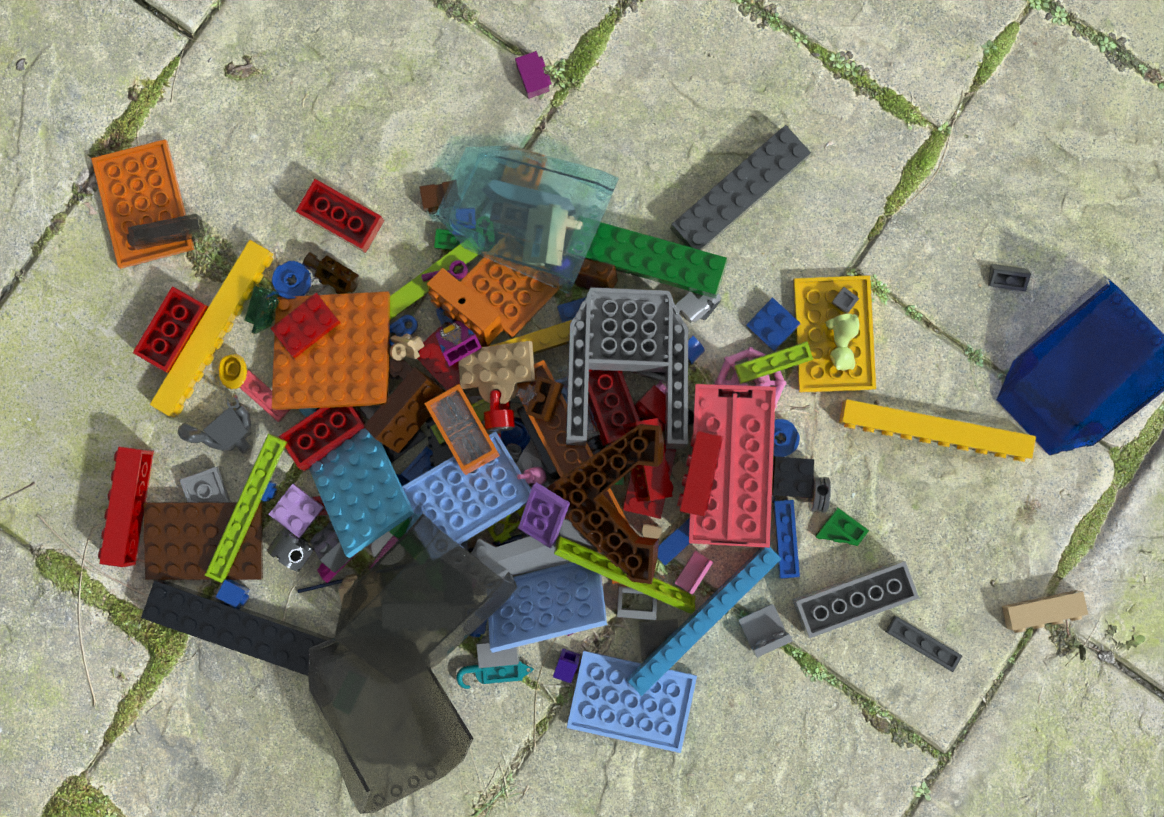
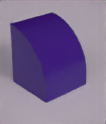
[553,648,581,683]

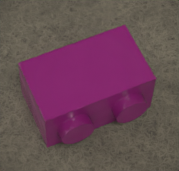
[515,51,552,99]

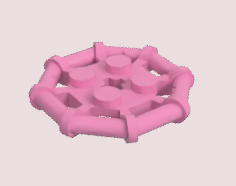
[714,347,787,409]

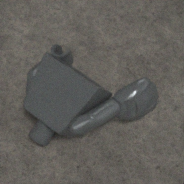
[178,394,251,454]

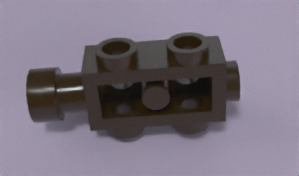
[302,252,359,294]

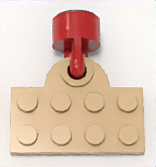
[459,341,535,431]

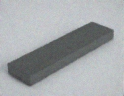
[885,615,962,672]

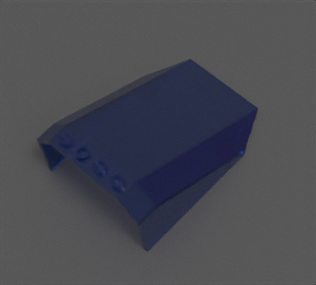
[996,275,1164,455]

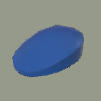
[501,417,531,452]

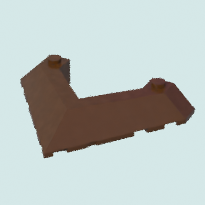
[546,424,664,584]

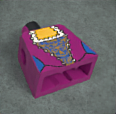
[436,321,482,366]

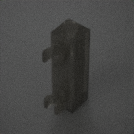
[127,214,205,250]

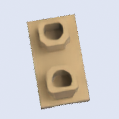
[390,333,424,360]

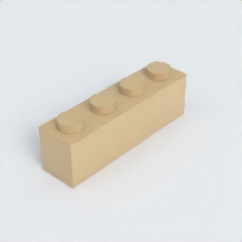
[1002,590,1089,633]

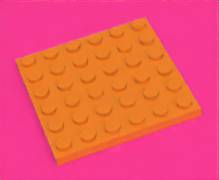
[272,291,390,410]

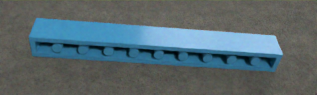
[626,547,781,696]

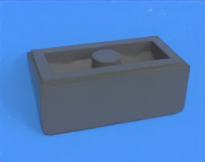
[988,264,1031,291]

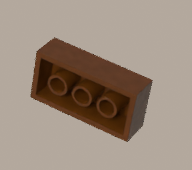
[364,367,445,453]

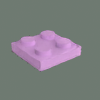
[268,484,324,538]

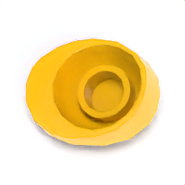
[219,354,247,389]

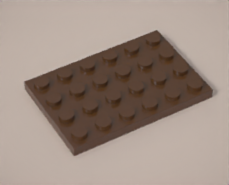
[144,502,263,580]

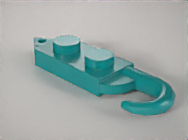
[456,660,534,689]

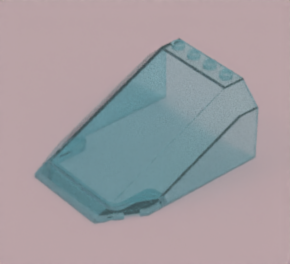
[436,146,619,294]

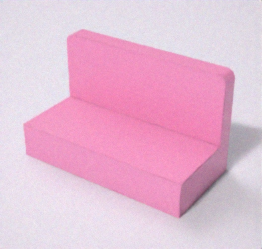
[674,551,713,595]

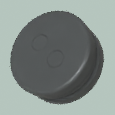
[808,476,831,513]

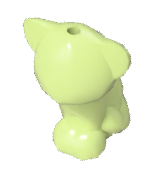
[825,314,859,371]

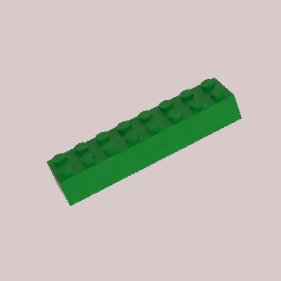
[568,216,727,299]

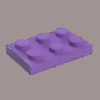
[518,482,570,549]

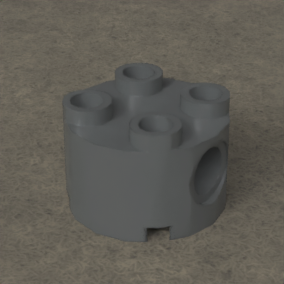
[267,527,314,572]

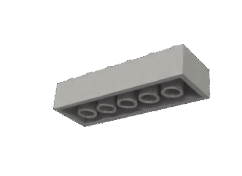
[792,560,919,638]

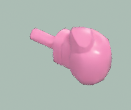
[517,466,546,485]

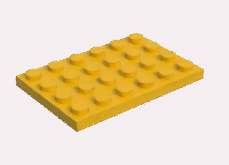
[793,275,876,393]

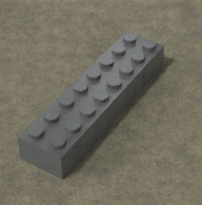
[670,125,811,250]

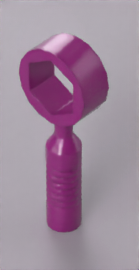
[421,260,468,282]

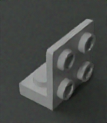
[739,604,793,658]

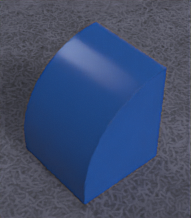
[688,336,705,365]

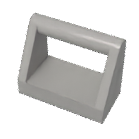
[617,585,657,620]

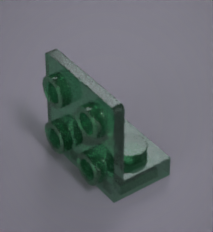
[244,284,279,334]

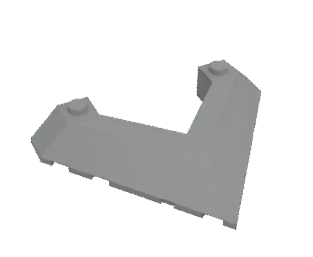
[470,439,601,582]

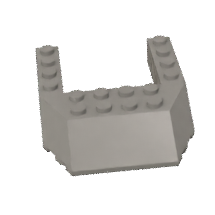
[566,288,688,449]

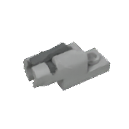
[676,291,722,323]

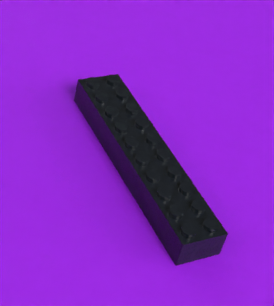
[141,580,343,682]

